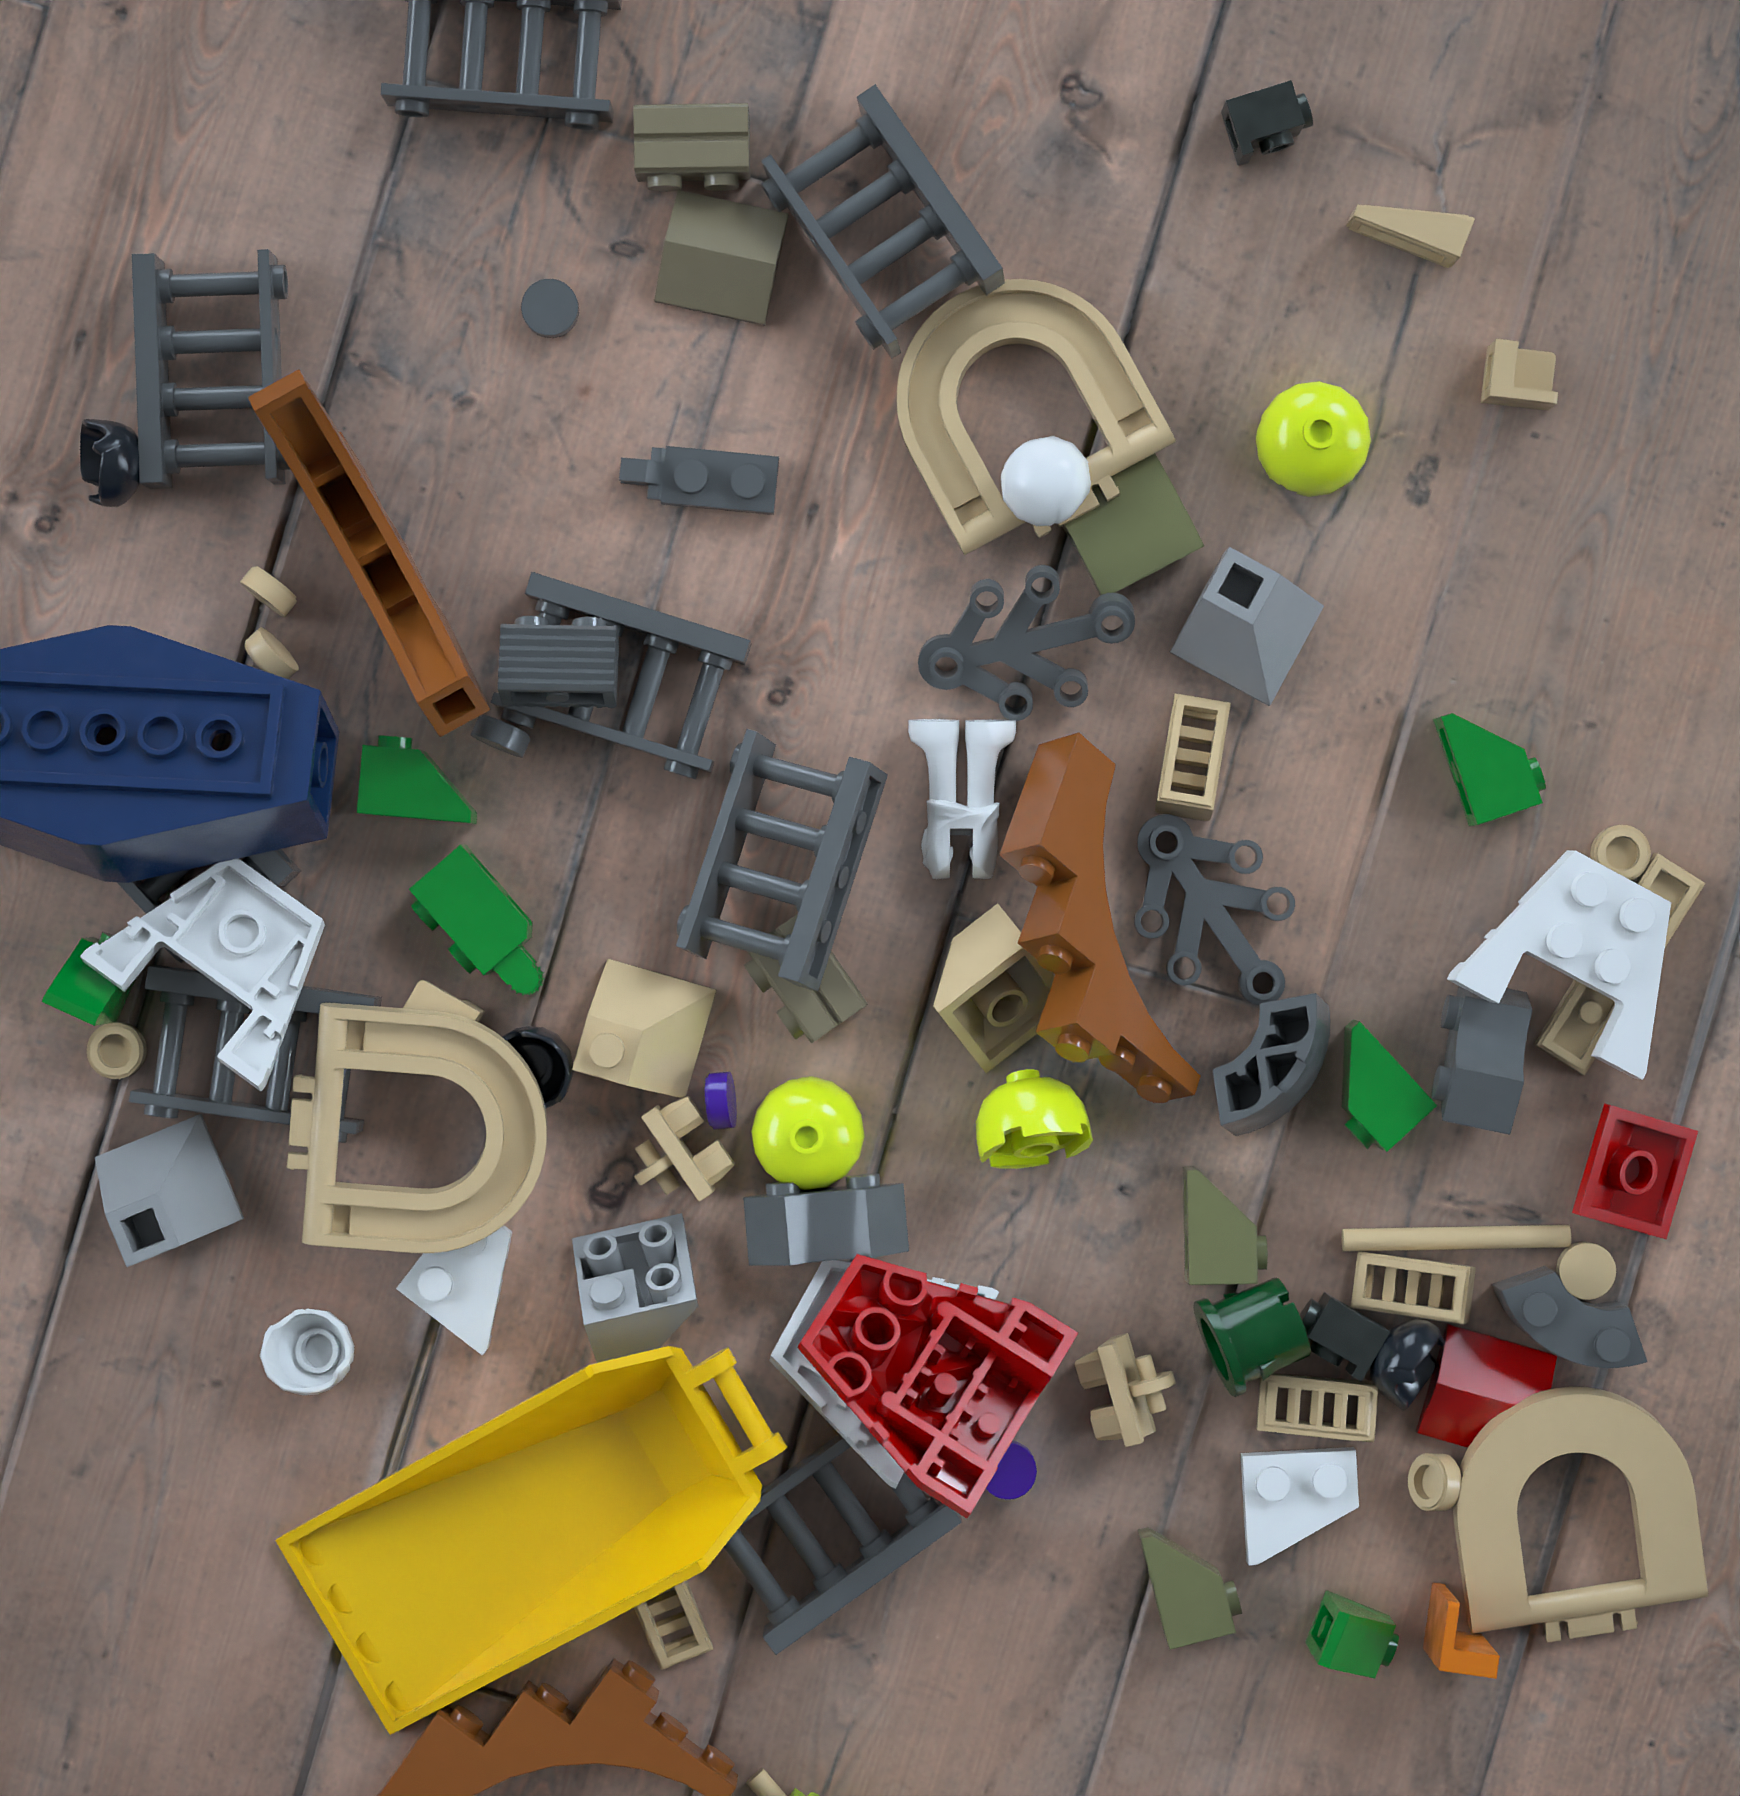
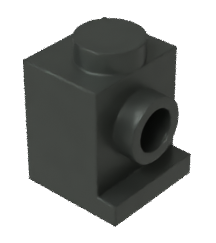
[1221,80,1313,166]
[1300,1292,1390,1382]

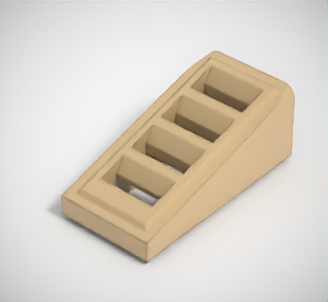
[1346,205,1475,268]
[1155,693,1231,821]
[1351,1251,1476,1324]
[1256,1373,1378,1442]
[634,1580,713,1670]

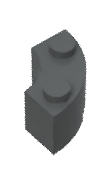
[1432,986,1532,1135]
[1212,993,1331,1136]
[743,1174,909,1266]
[1491,1266,1648,1368]

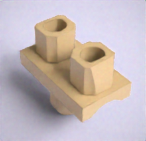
[634,1096,735,1202]
[1075,1333,1176,1447]

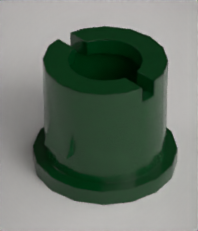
[1193,1277,1311,1397]

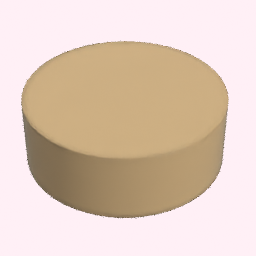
[239,566,297,617]
[245,627,299,679]
[1590,825,1651,880]
[87,1022,147,1079]
[1556,1241,1616,1300]
[1408,1453,1462,1511]

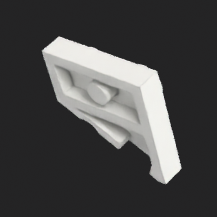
[396,1226,512,1355]
[1241,1447,1359,1565]

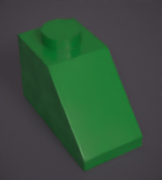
[1433,713,1546,826]
[357,735,477,824]
[42,932,137,1026]
[1341,1020,1438,1152]
[1305,1590,1399,1679]

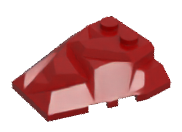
[797,1254,1078,1518]

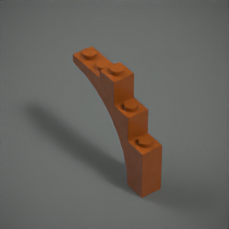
[248,369,490,737]
[999,732,1201,1103]
[377,1658,738,1796]

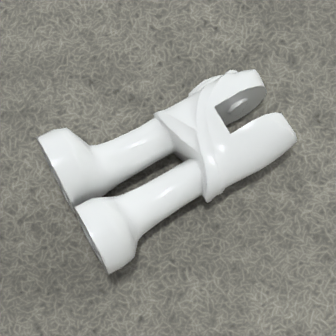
[908,719,1016,879]

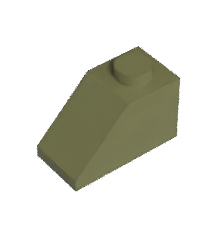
[1183,1166,1268,1285]
[1137,1527,1242,1650]

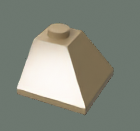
[933,903,1055,1073]
[572,959,717,1098]

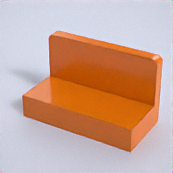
[1423,1582,1500,1679]

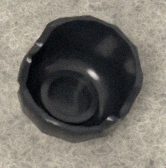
[80,419,140,507]
[502,1026,574,1109]
[1370,1319,1445,1411]

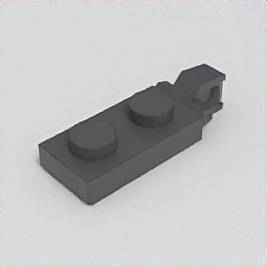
[619,446,779,515]

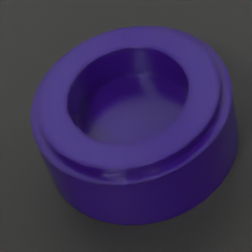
[705,1072,737,1130]
[986,1441,1037,1500]

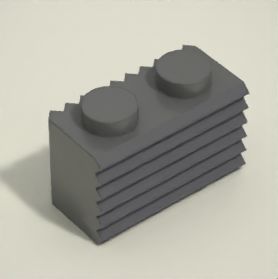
[498,616,619,709]

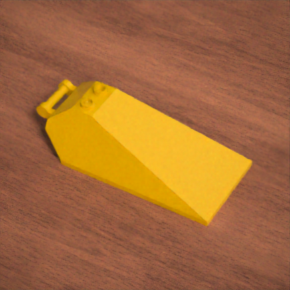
[275,1346,787,1735]

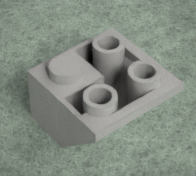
[1170,547,1324,706]
[95,1114,244,1267]
[572,1213,698,1363]

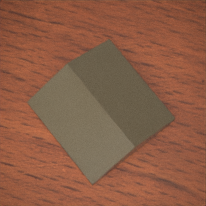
[654,190,789,326]

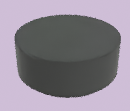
[521,279,579,338]
[471,715,531,758]

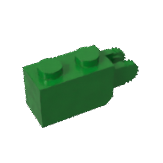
[409,844,545,996]

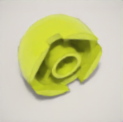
[1256,381,1371,497]
[976,1069,1093,1169]
[751,1076,865,1190]

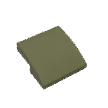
[1063,453,1204,596]

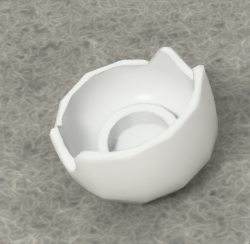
[1001,436,1091,526]
[260,1309,355,1395]

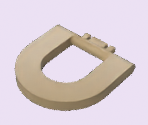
[897,279,1176,555]
[287,1003,547,1253]
[1453,1387,1708,1642]

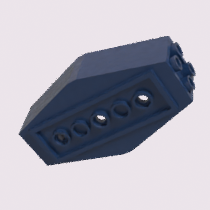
[0,625,340,883]

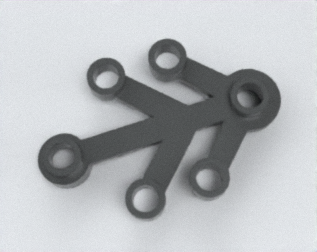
[918,565,1135,721]
[1134,814,1295,1005]

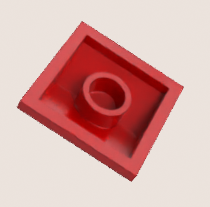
[1572,1103,1698,1240]
[1416,1323,1557,1448]

